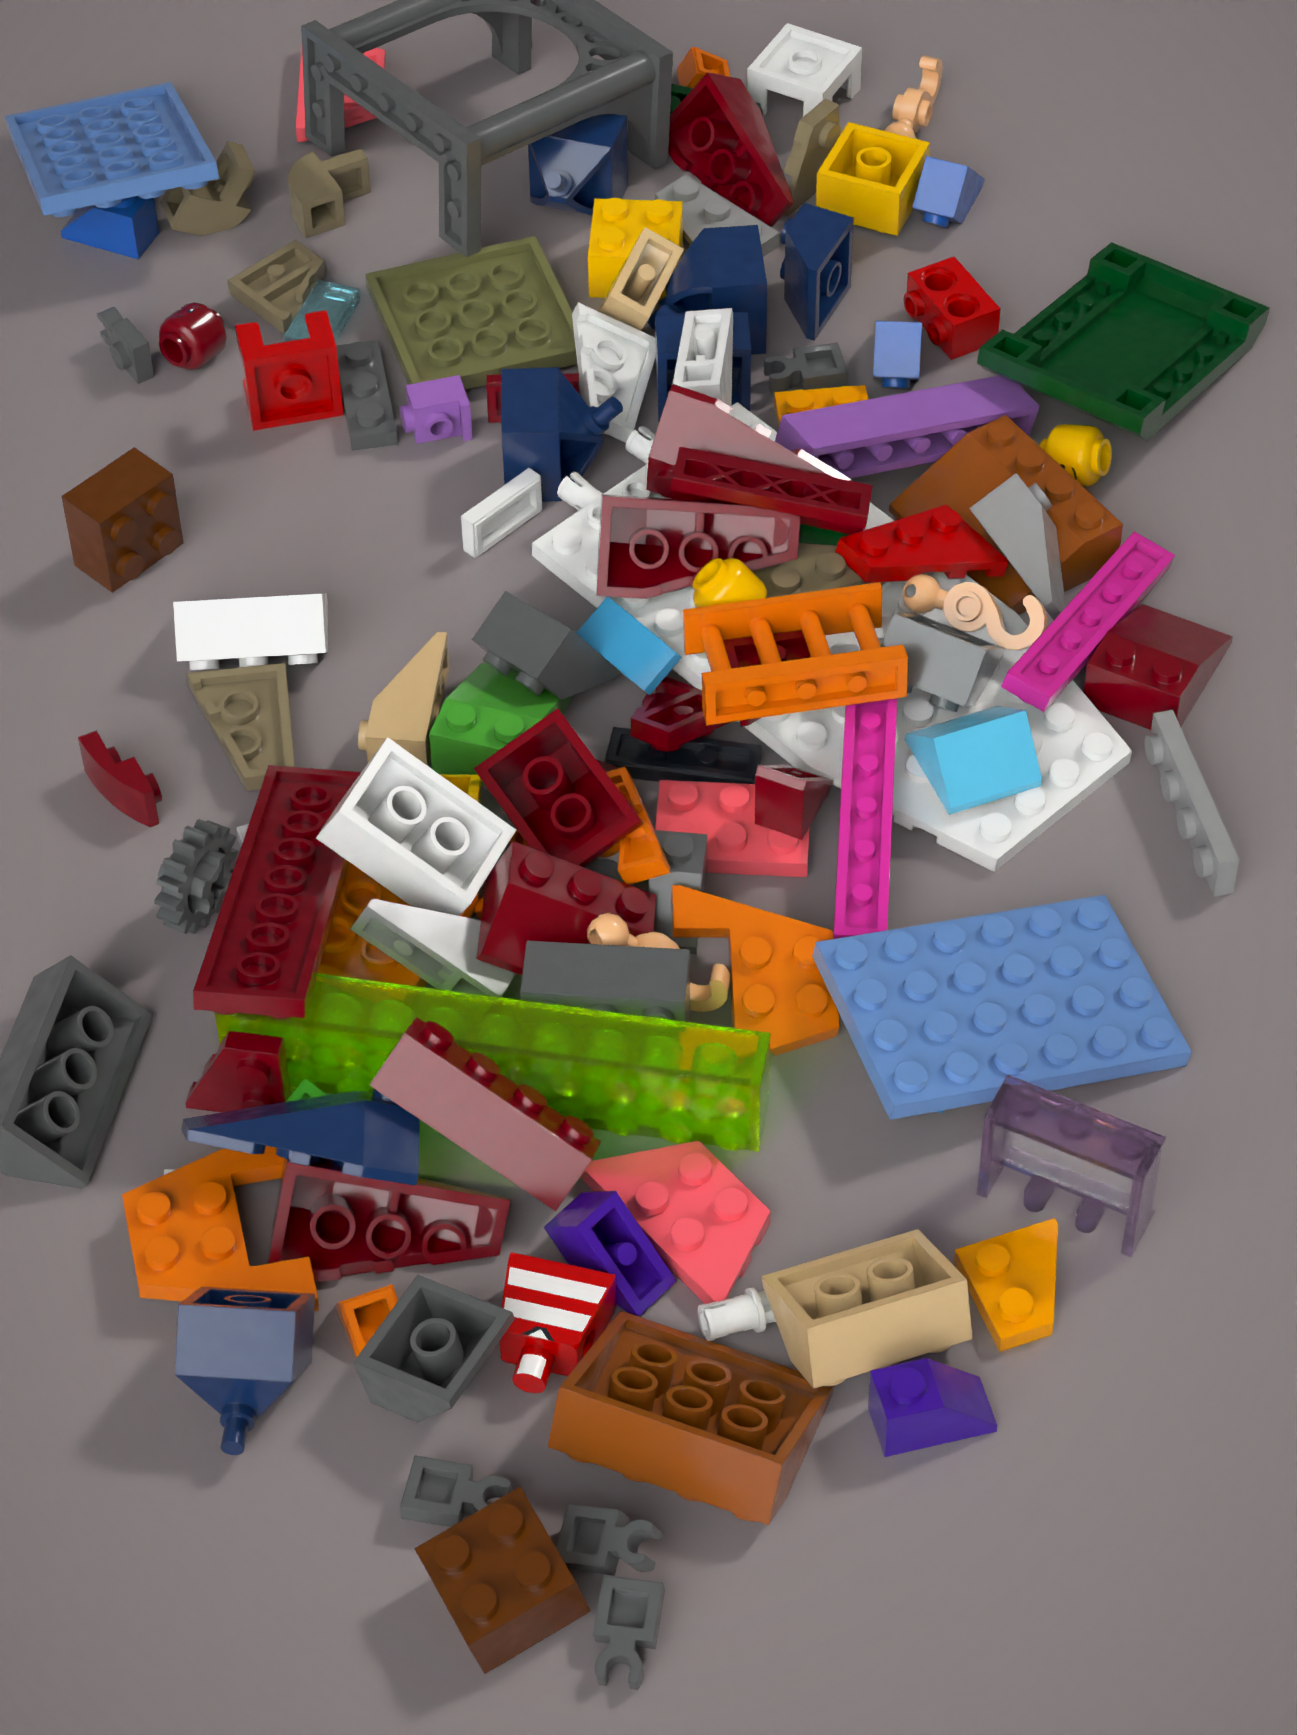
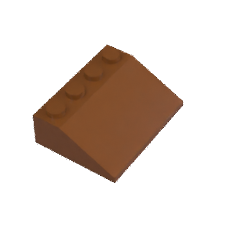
[889,415,1123,615]
[548,1311,835,1525]

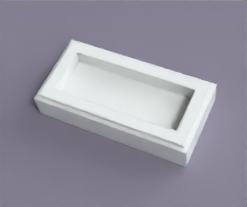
[461,468,542,558]

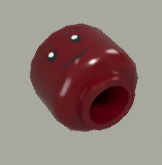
[159,302,227,370]

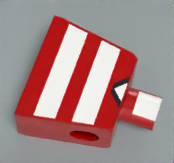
[499,1252,617,1393]

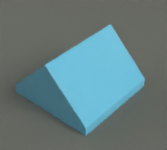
[905,706,1042,815]

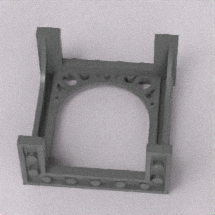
[301,0,673,257]

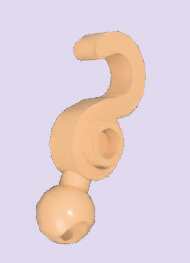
[884,55,943,139]
[903,574,1047,651]
[587,913,731,1012]

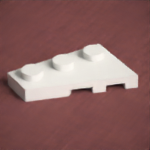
[572,302,656,443]

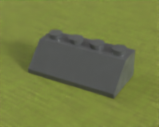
[0,955,153,1189]

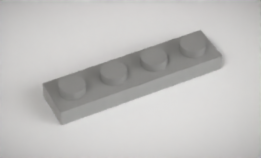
[1144,710,1239,897]

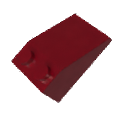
[1084,604,1233,730]
[473,708,644,867]

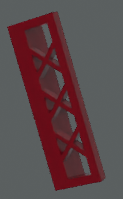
[670,447,873,534]

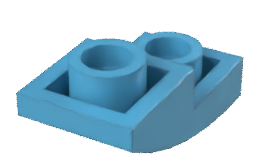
[576,596,682,695]

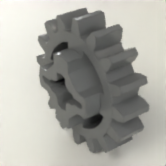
[154,819,238,934]

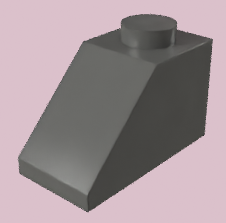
[648,830,707,954]

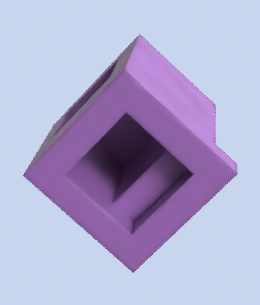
[400,375,473,444]

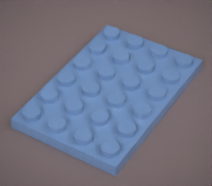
[5,82,219,217]
[812,895,1192,1120]

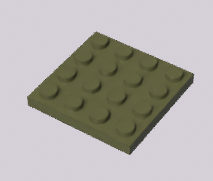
[365,236,577,390]

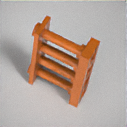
[682,582,908,725]

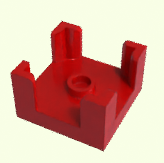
[235,310,344,431]

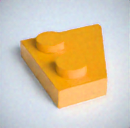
[954,1218,1058,1352]

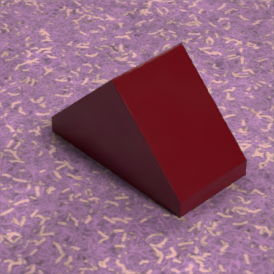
[755,764,834,840]

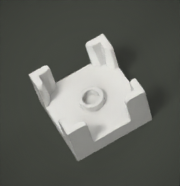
[747,23,862,117]

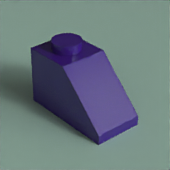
[543,1191,676,1316]
[868,1358,998,1457]

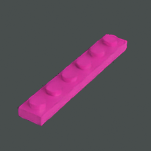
[1001,531,1175,712]
[833,698,897,939]

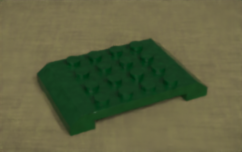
[977,242,1270,441]

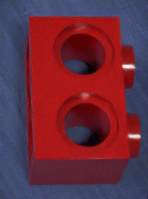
[903,256,1001,360]

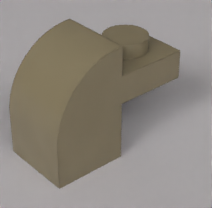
[160,141,255,236]
[288,148,371,238]

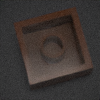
[61,447,184,593]
[414,1486,591,1674]

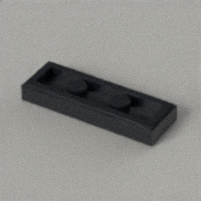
[604,727,762,784]

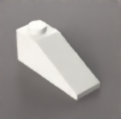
[672,308,733,406]

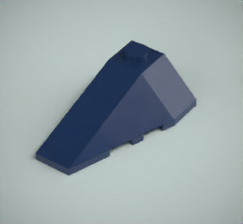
[181,1089,420,1186]

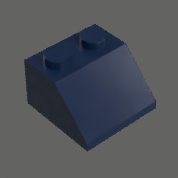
[780,203,854,341]

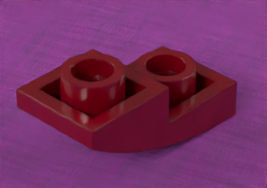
[78,730,162,827]

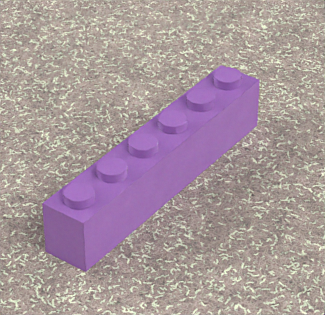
[775,376,1040,478]

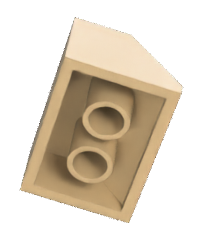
[762,1229,973,1389]

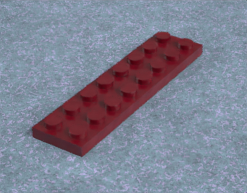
[193,765,361,1019]

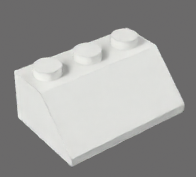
[173,593,328,670]
[316,738,516,916]

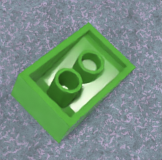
[429,663,572,786]

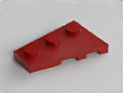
[835,504,1009,583]

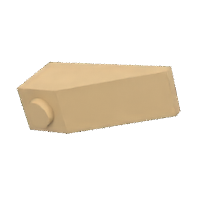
[358,632,450,767]

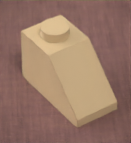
[598,227,684,331]

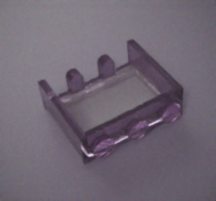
[977,1075,1166,1257]

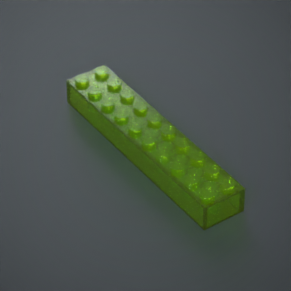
[214,973,771,1152]

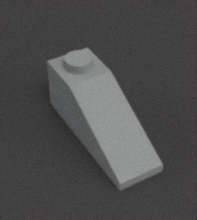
[969,473,1066,620]
[350,898,516,1019]

